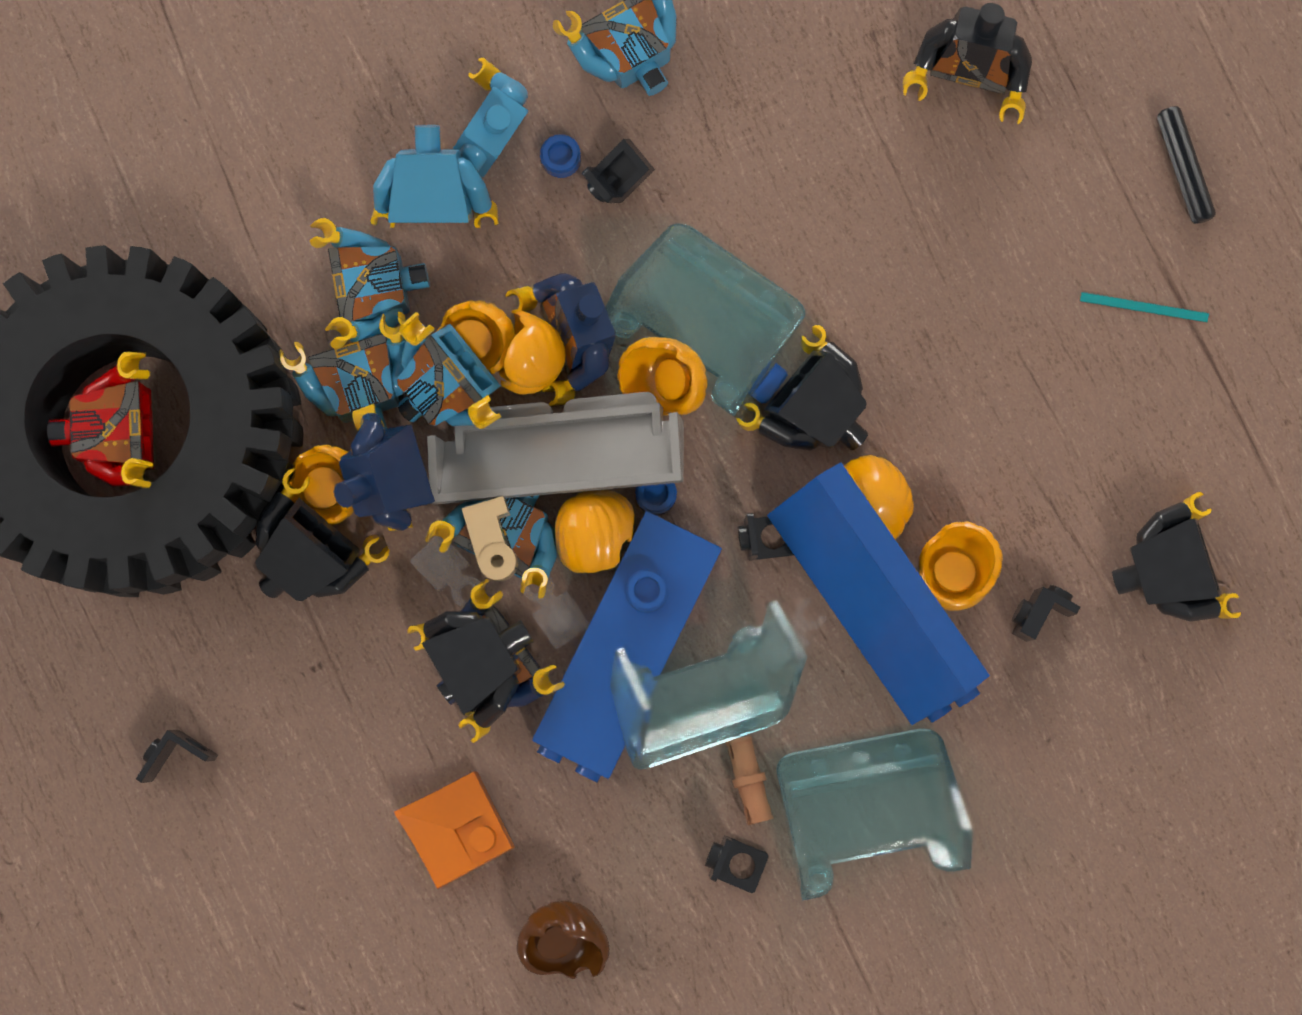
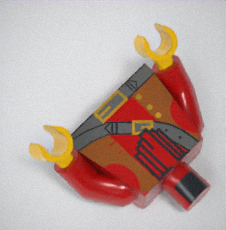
[47,352,154,488]

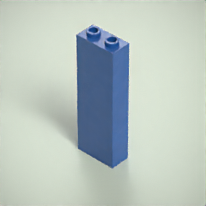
[767,462,990,725]
[532,511,722,783]

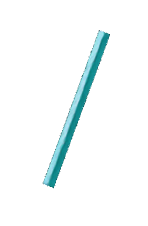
[1080,292,1209,322]

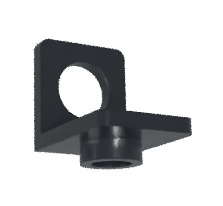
[738,513,794,561]
[136,730,218,783]
[705,835,769,893]

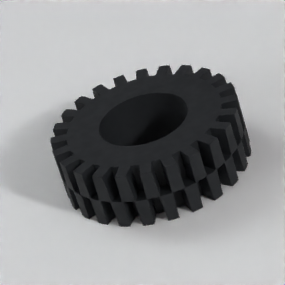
[0,246,304,598]

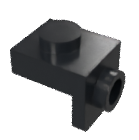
[582,139,655,203]
[1012,585,1081,642]

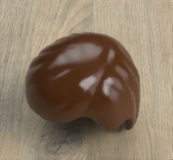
[516,901,610,979]

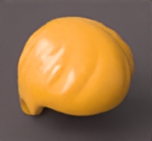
[436,300,516,374]
[499,311,566,395]
[617,337,708,416]
[289,445,354,525]
[844,455,914,540]
[555,489,635,573]
[919,521,1003,611]

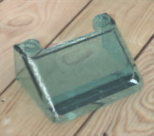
[605,223,805,416]
[777,728,973,901]

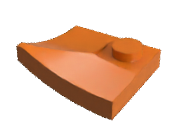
[394,771,515,889]

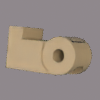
[462,496,518,581]

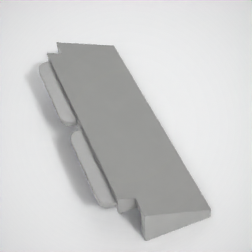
[427,392,684,505]

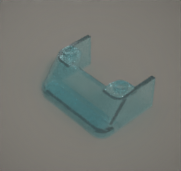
[610,600,807,769]

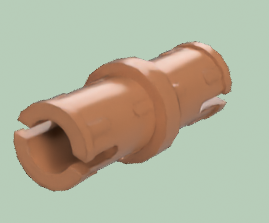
[725,735,774,826]

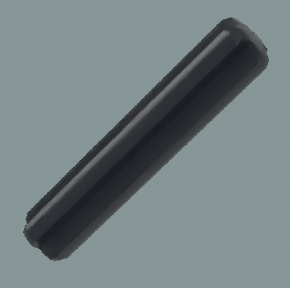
[1157,106,1216,224]

